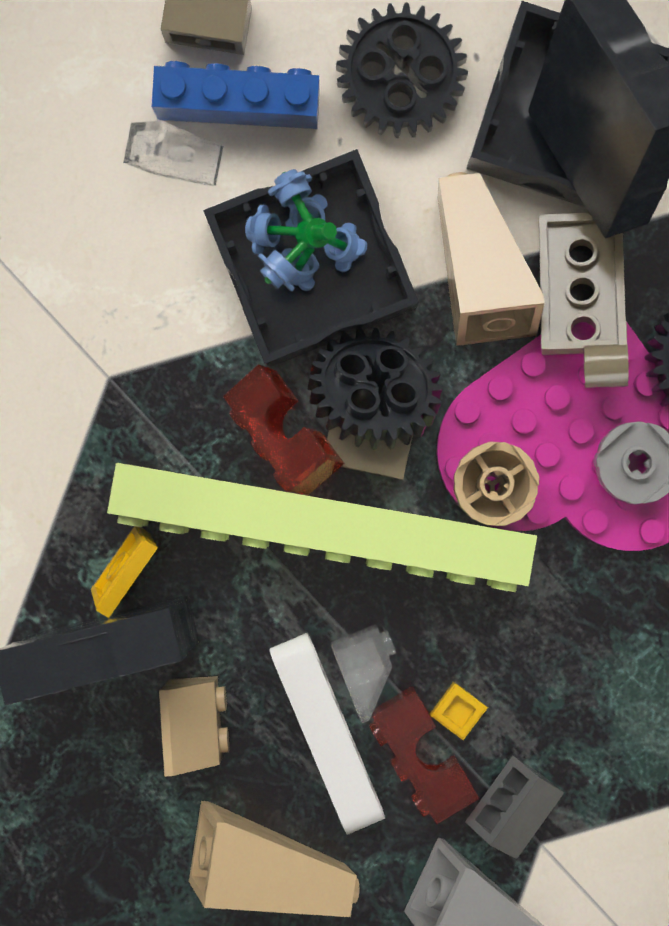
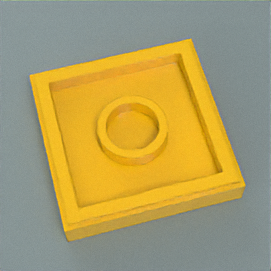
[91,526,157,618]

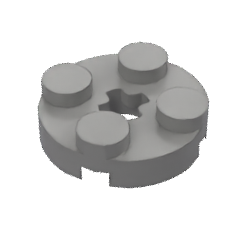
[593,422,669,504]

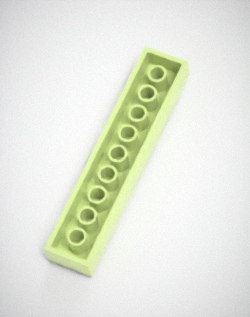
[107,463,537,592]

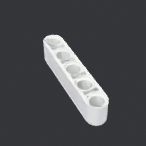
[270,633,385,835]

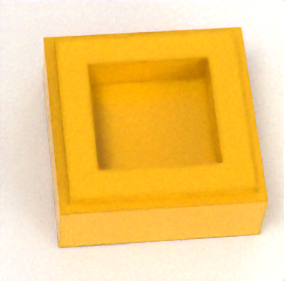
[430,682,488,741]

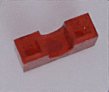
[223,364,345,495]
[369,686,479,824]

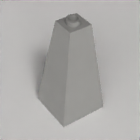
[404,837,544,926]

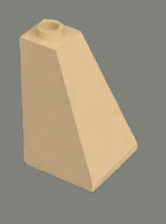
[437,172,545,346]
[189,801,360,917]

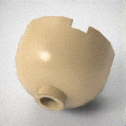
[454,442,539,526]

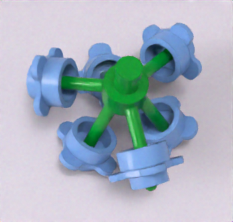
[245,169,367,291]

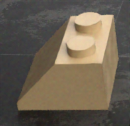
[159,676,229,777]

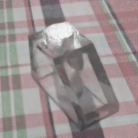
[123,120,224,186]
[331,624,396,723]

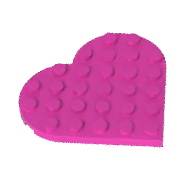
[436,322,669,551]

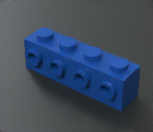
[151,61,320,129]

